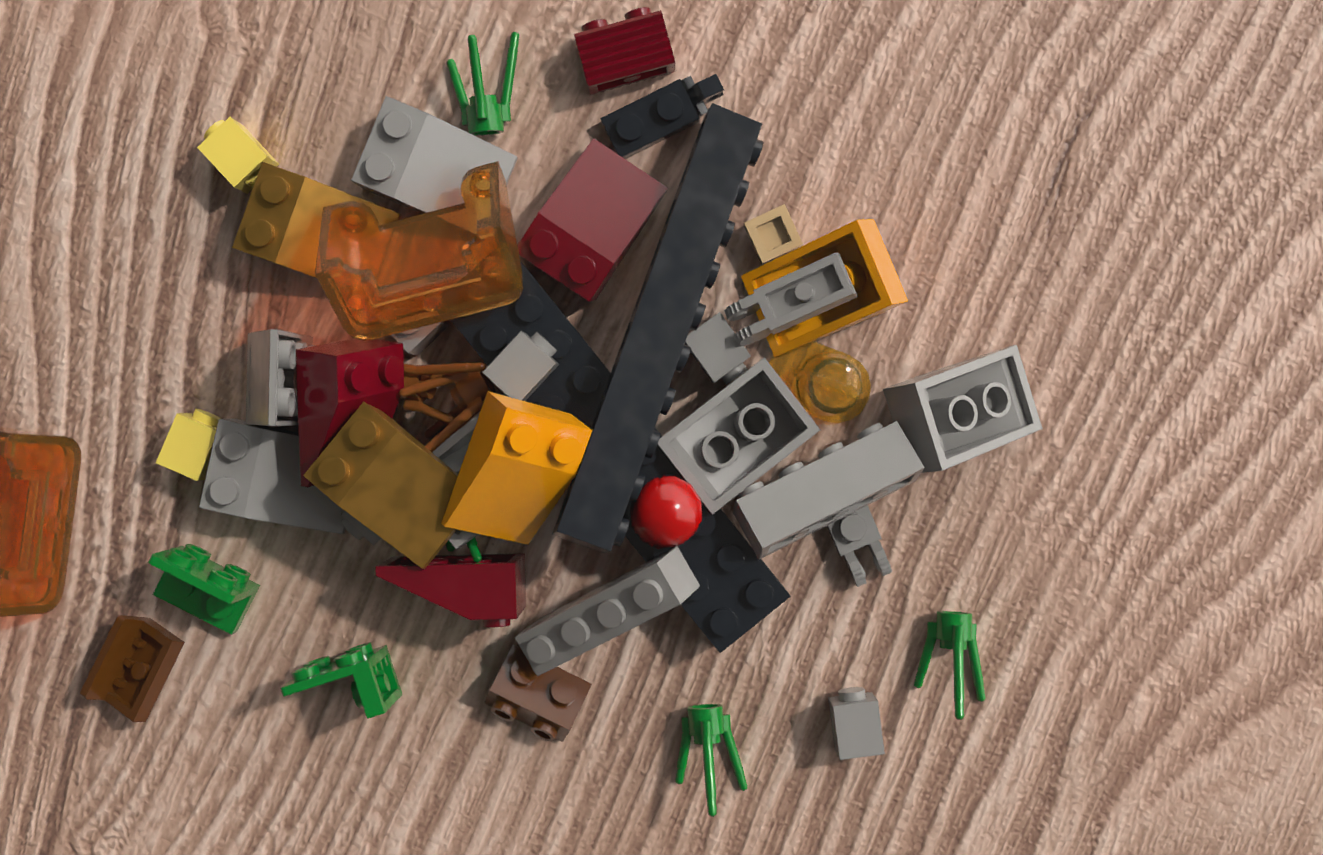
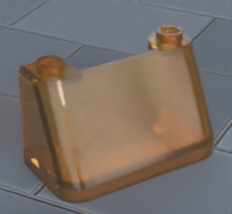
[315,161,523,340]
[0,427,81,617]

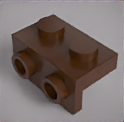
[80,615,185,722]
[484,645,592,742]

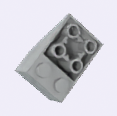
[246,329,317,426]

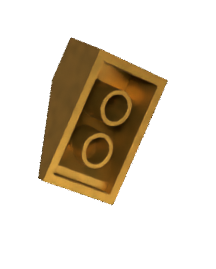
[232,162,401,298]
[303,402,458,569]

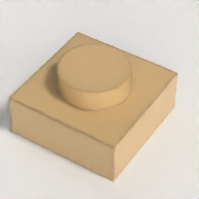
[743,204,803,265]

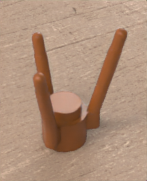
[400,363,492,429]
[399,372,497,452]

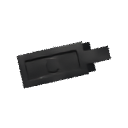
[600,74,724,159]

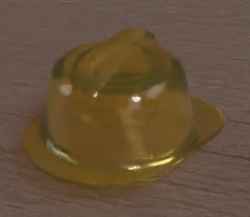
[769,342,871,423]

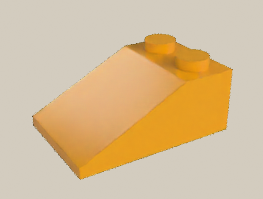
[741,219,908,357]
[441,391,592,545]

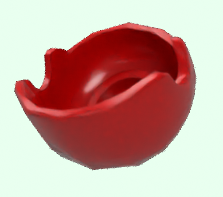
[630,476,702,549]

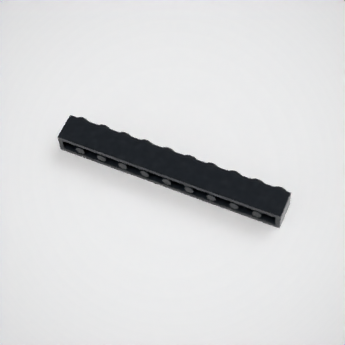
[552,103,764,554]

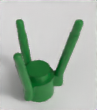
[447,32,519,136]
[914,611,986,720]
[675,704,748,817]

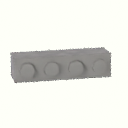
[733,421,925,560]
[515,546,700,676]

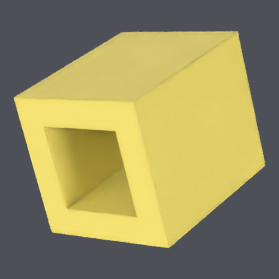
[197,117,279,194]
[156,409,221,481]

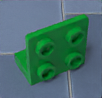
[148,544,260,635]
[280,642,403,719]

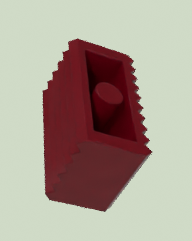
[574,7,675,95]

